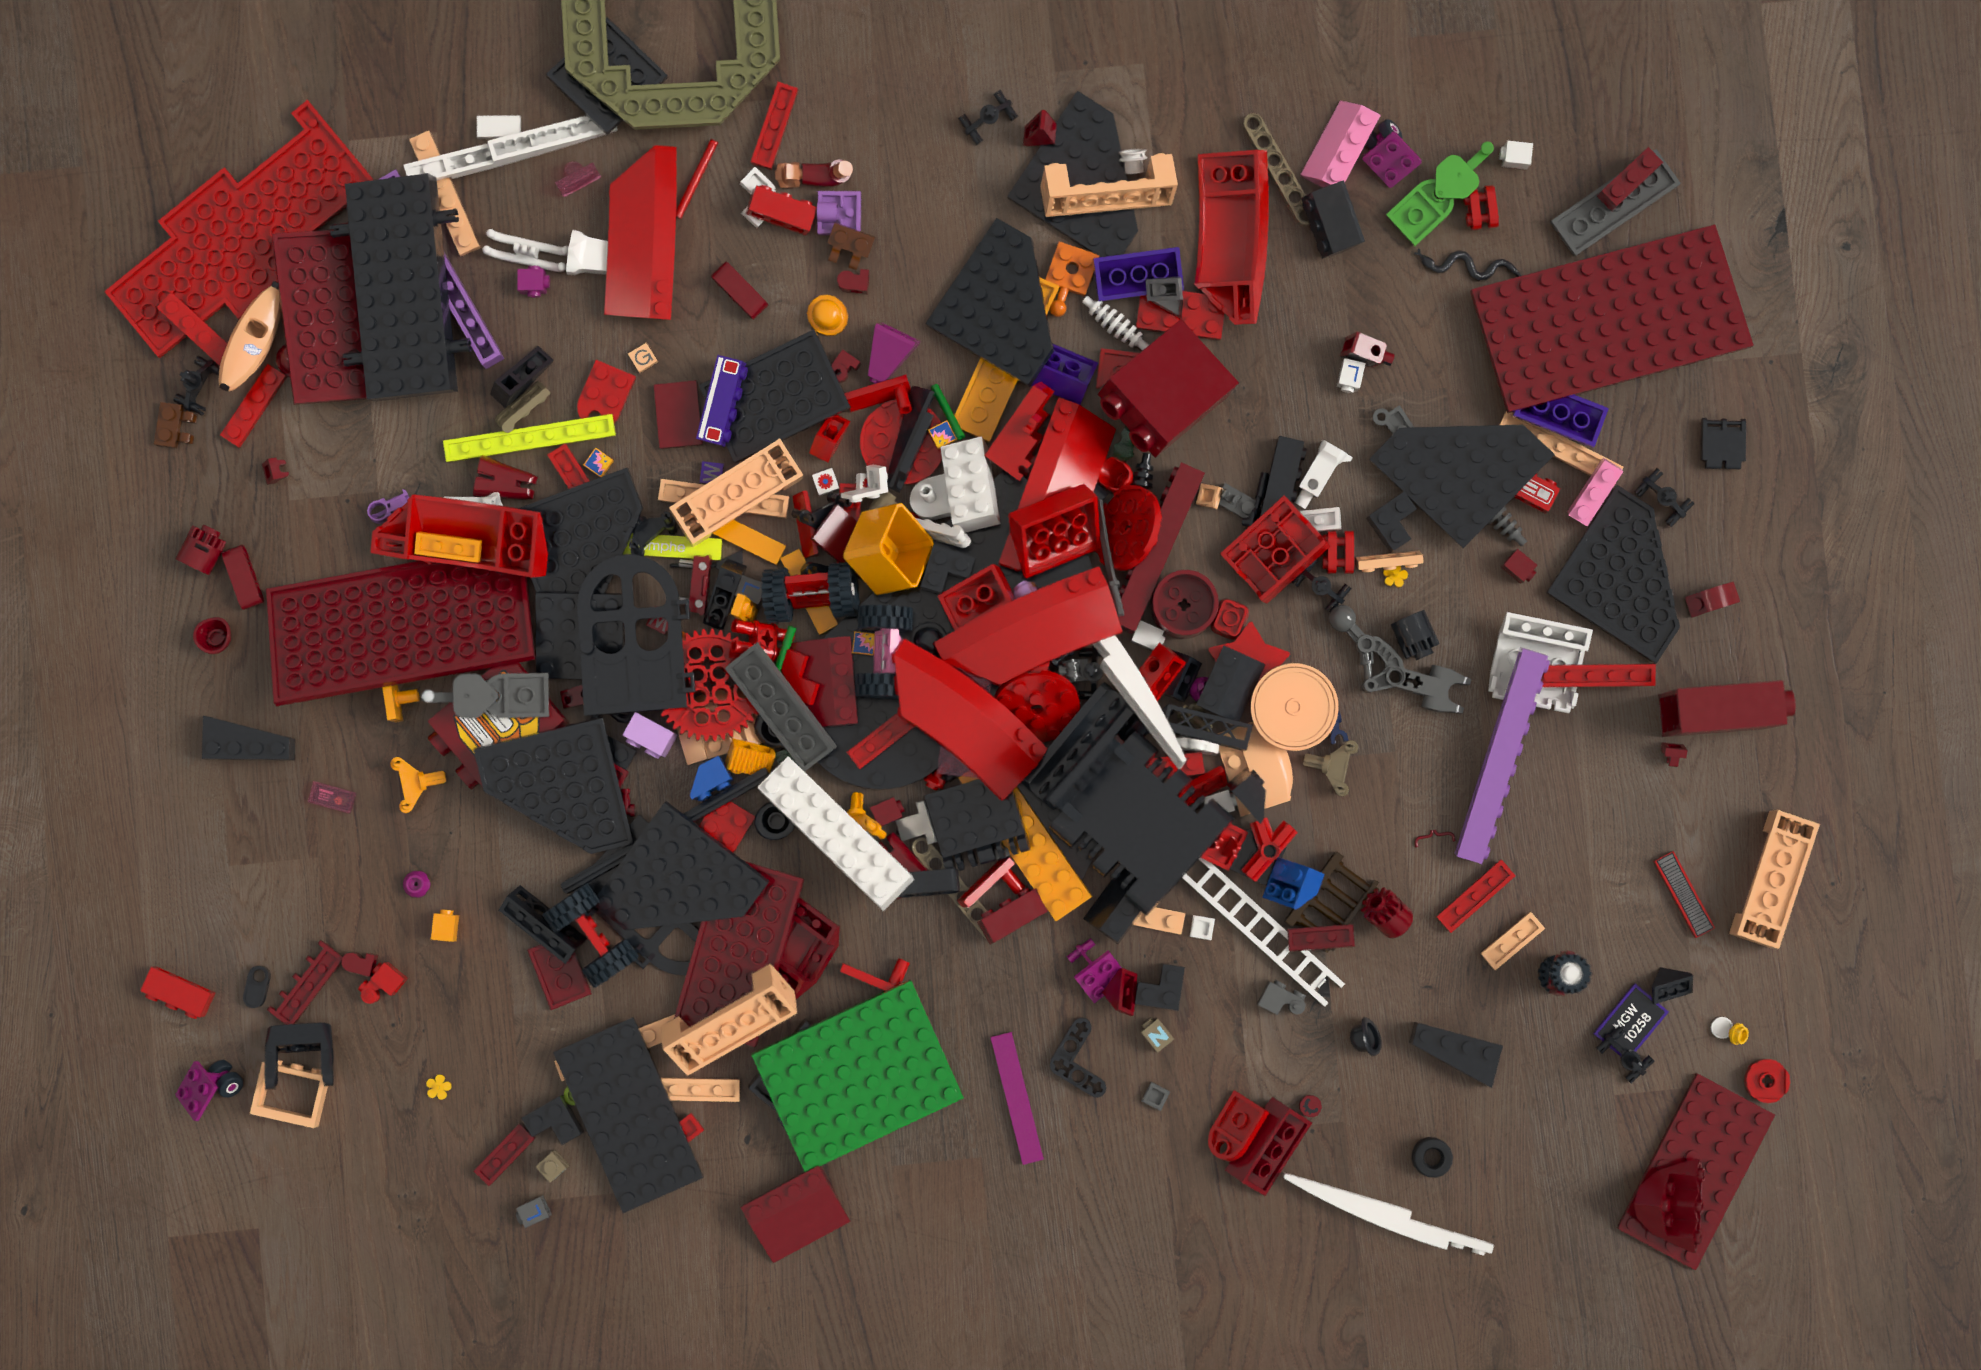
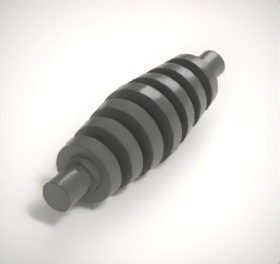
[1488,506,1527,547]

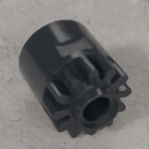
[1390,610,1440,660]

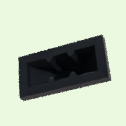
[1652,967,1693,1004]

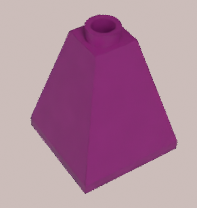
[868,322,921,384]

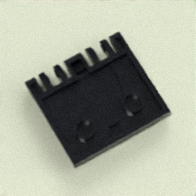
[924,779,1031,871]

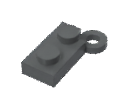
[1373,405,1414,435]

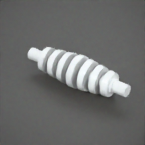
[1082,296,1149,350]

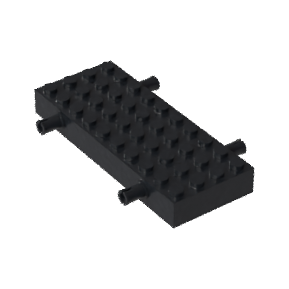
[330,173,472,401]

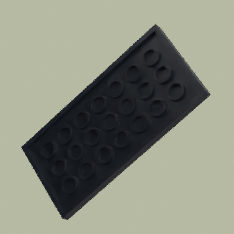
[553,1017,704,1213]

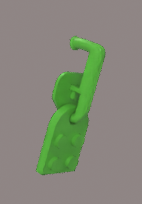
[1386,141,1494,246]

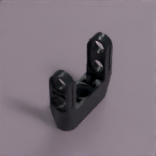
[265,1023,334,1090]

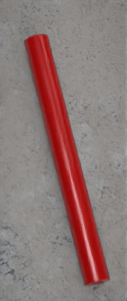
[676,139,718,219]

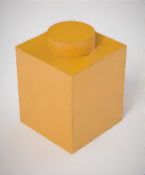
[431,909,459,942]

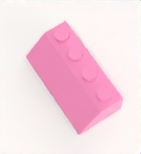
[1300,101,1380,188]

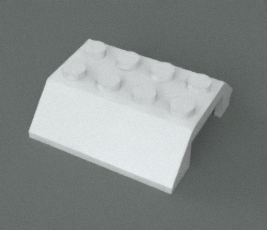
[1488,612,1593,713]

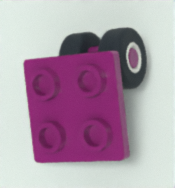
[1363,119,1422,188]
[175,1060,244,1121]

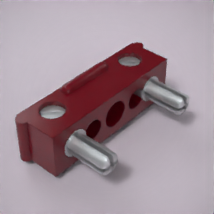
[679,554,712,615]

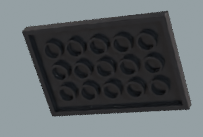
[699,329,851,463]

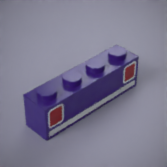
[696,355,748,447]

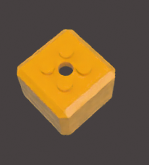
[843,503,934,595]

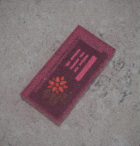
[308,781,357,814]

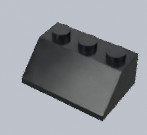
[1301,180,1365,259]
[1197,646,1266,721]
[1083,869,1142,944]

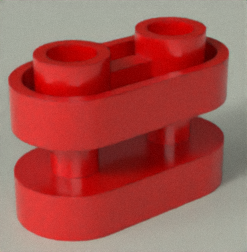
[1463,185,1499,230]
[1322,531,1354,574]

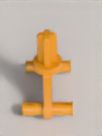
[390,757,446,813]
[847,792,886,839]

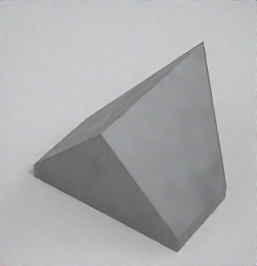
[1146,276,1183,319]

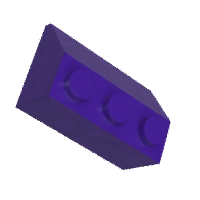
[1031,344,1098,405]

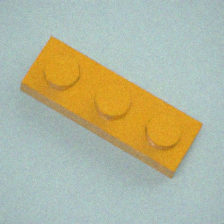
[415,532,482,563]
[730,593,758,622]

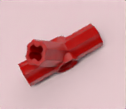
[1241,818,1298,882]

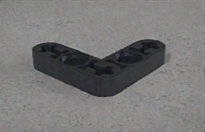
[1050,1017,1106,1097]

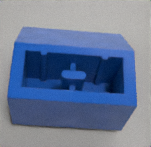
[690,756,734,802]
[1262,857,1325,910]

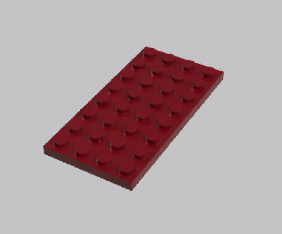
[272,230,367,405]
[674,860,804,1047]
[1616,1073,1775,1270]

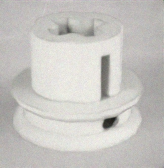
[1119,149,1147,174]

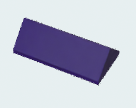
[1093,247,1184,301]
[1513,395,1609,448]

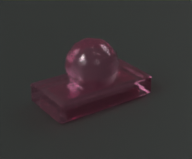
[555,161,601,197]

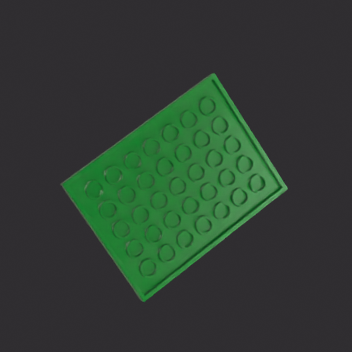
[751,980,964,1172]

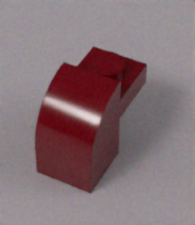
[1685,581,1740,617]

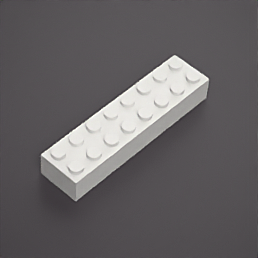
[757,757,914,911]

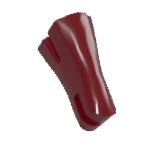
[473,455,538,500]
[878,832,929,900]

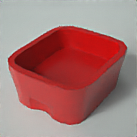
[1210,598,1249,640]

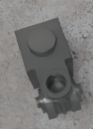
[1058,658,1089,683]
[1257,980,1306,1015]

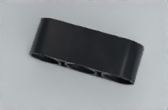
[898,869,960,898]

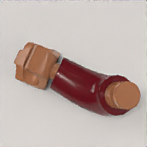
[775,159,853,188]

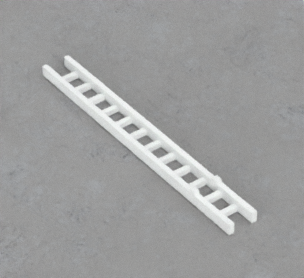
[1182,857,1345,1006]

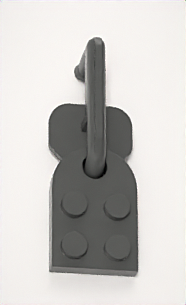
[421,673,549,718]

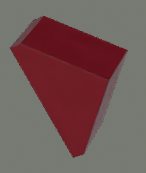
[1023,109,1057,146]
[1102,968,1138,1016]

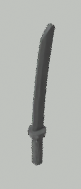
[1098,499,1125,617]

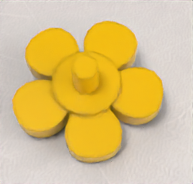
[1383,566,1408,588]
[426,1074,451,1100]

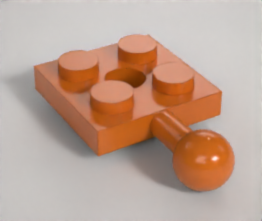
[1045,241,1099,317]

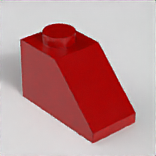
[809,415,851,462]

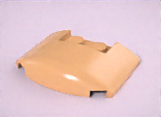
[677,688,762,765]
[1217,722,1293,817]

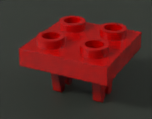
[1201,824,1248,871]

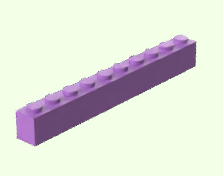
[378,170,505,369]
[1455,647,1550,864]

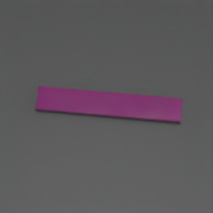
[991,1032,1044,1165]

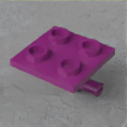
[1066,938,1121,1003]

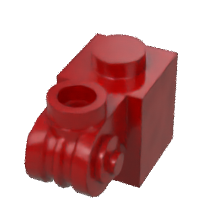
[358,962,408,1004]

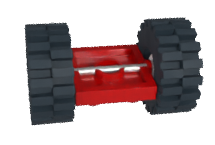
[761,562,860,623]
[543,883,639,988]

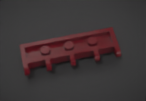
[267,940,343,1025]

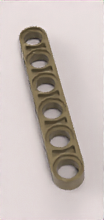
[1243,113,1310,227]
[912,838,987,939]

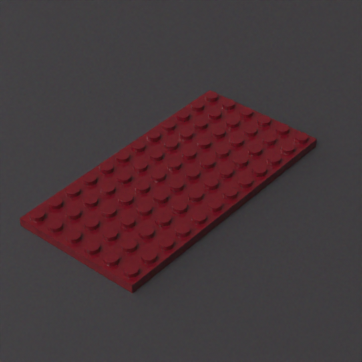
[1470,225,1754,413]
[266,561,535,706]

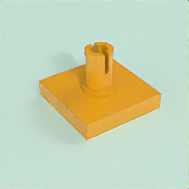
[382,684,420,723]

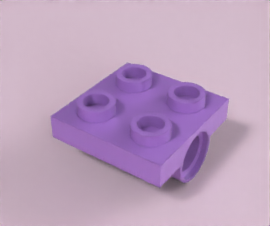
[817,191,861,235]

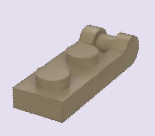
[495,381,551,433]

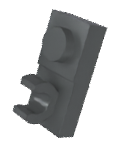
[1219,483,1262,518]

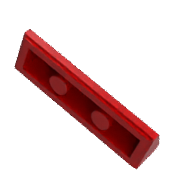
[793,490,820,559]

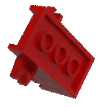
[984,381,1055,481]

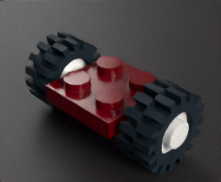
[1538,951,1592,996]

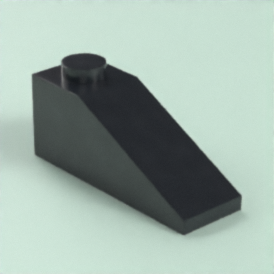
[490,346,554,409]

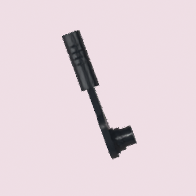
[1242,472,1269,527]

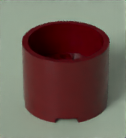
[1150,570,1219,639]

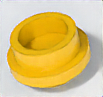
[1729,1023,1749,1045]

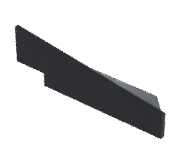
[887,386,935,493]

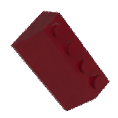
[1225,1097,1312,1196]

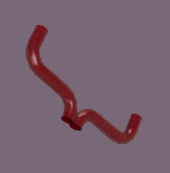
[1415,830,1456,847]

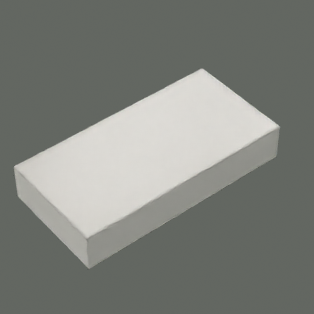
[477,116,521,139]

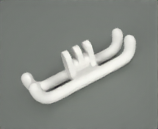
[482,229,568,272]

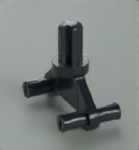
[958,90,1018,145]
[174,356,220,416]
[1634,468,1695,527]
[791,493,852,529]
[629,511,678,557]
[1292,560,1352,612]
[1078,646,1103,700]
[1596,1025,1655,1084]

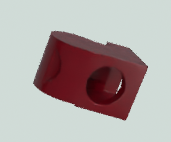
[837,269,870,295]
[832,350,861,384]
[341,952,379,977]

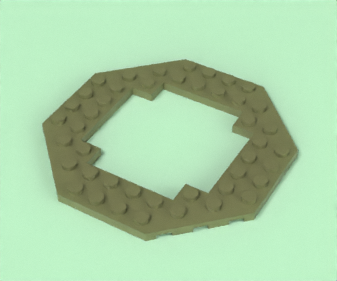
[561,0,780,130]

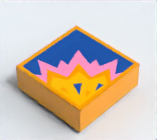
[928,420,957,450]
[583,448,614,477]
[852,631,875,656]

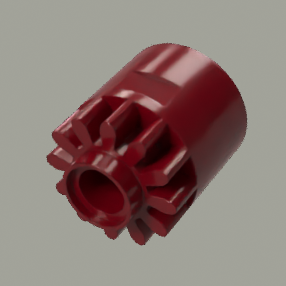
[175,524,226,575]
[1361,887,1413,938]

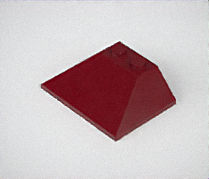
[778,897,840,999]

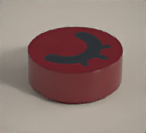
[1299,1095,1322,1117]

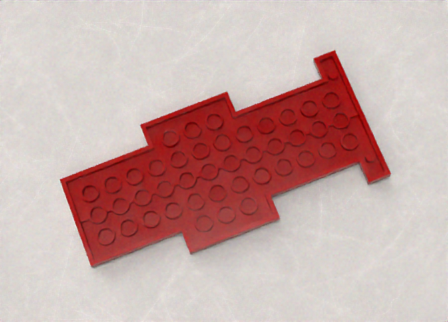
[104,100,374,358]

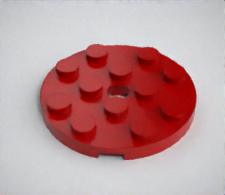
[860,400,942,485]
[1094,485,1162,571]
[994,670,1080,742]

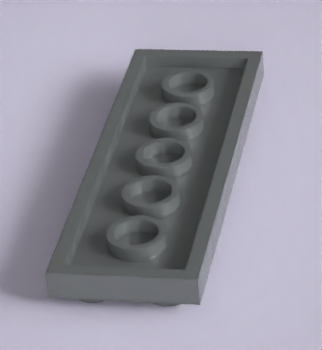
[1550,149,1681,257]
[725,642,837,772]

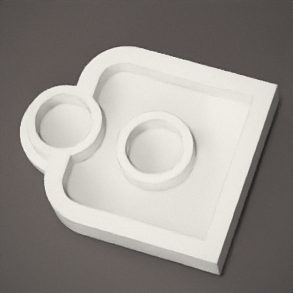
[1176,736,1219,756]

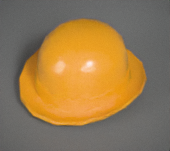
[807,295,848,336]

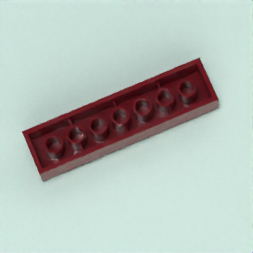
[1118,462,1205,635]

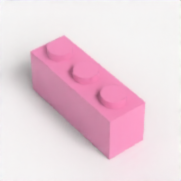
[1567,457,1623,526]

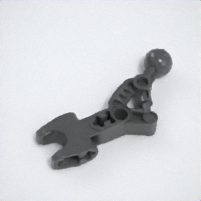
[1329,605,1472,714]

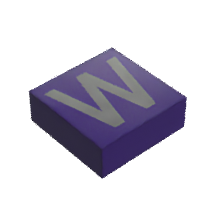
[700,461,724,484]

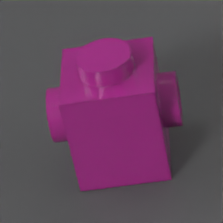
[517,265,550,298]

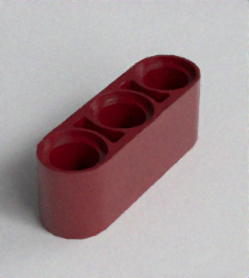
[711,261,768,320]
[222,544,264,610]

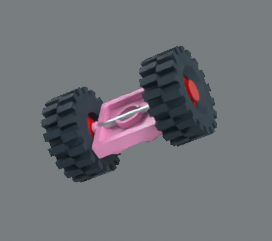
[855,605,913,699]

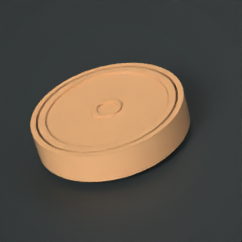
[1251,663,1338,751]

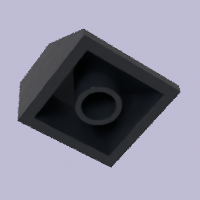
[1226,768,1266,824]

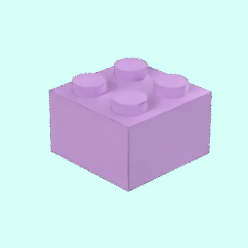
[623,712,678,759]

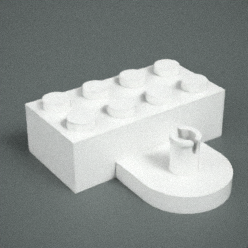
[910,436,1001,533]

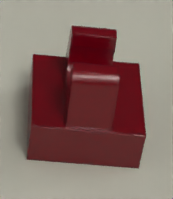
[262,458,289,485]
[1661,742,1688,767]

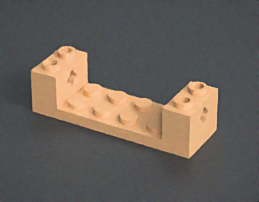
[1040,153,1178,217]
[669,439,803,547]
[1729,810,1820,949]
[661,964,797,1076]

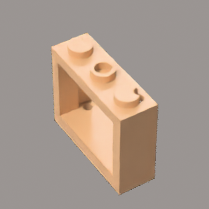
[250,1060,328,1128]

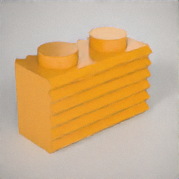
[725,738,776,775]

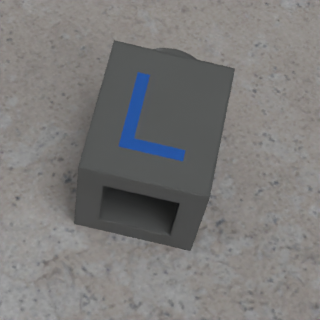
[735,575,763,606]
[515,1195,552,1228]

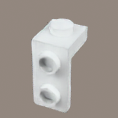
[841,465,888,502]

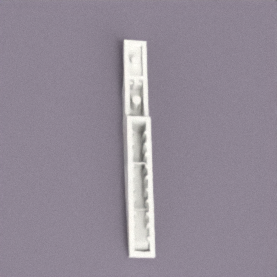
[404,116,618,180]
[1093,636,1186,769]
[1282,1172,1494,1255]

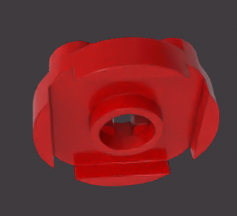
[1744,1059,1790,1103]

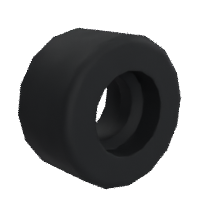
[1411,1137,1453,1178]

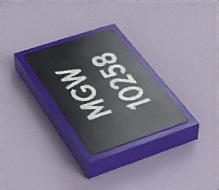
[1592,984,1669,1057]

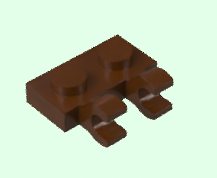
[827,222,875,270]
[154,402,198,448]

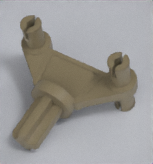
[1303,740,1359,797]

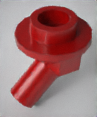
[924,762,950,791]

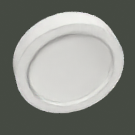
[1711,1017,1733,1039]

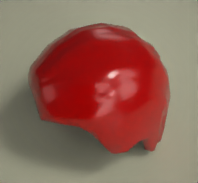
[1098,457,1133,492]

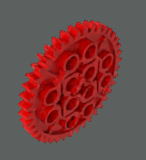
[660,629,759,743]

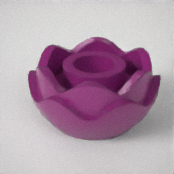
[1190,677,1208,702]
[403,871,431,898]

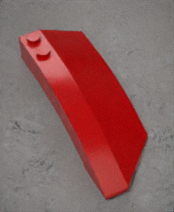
[604,145,677,320]
[1194,150,1269,325]
[998,397,1116,571]
[371,495,548,578]
[934,566,1122,686]
[891,639,1048,801]

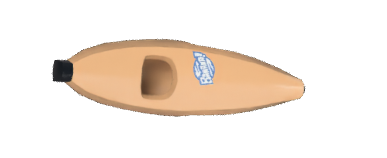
[218,281,281,391]

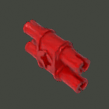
[730,619,795,662]

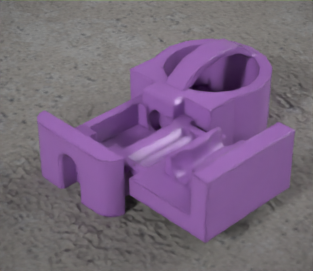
[367,490,409,524]

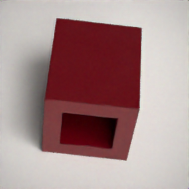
[1501,549,1537,584]
[870,797,905,827]

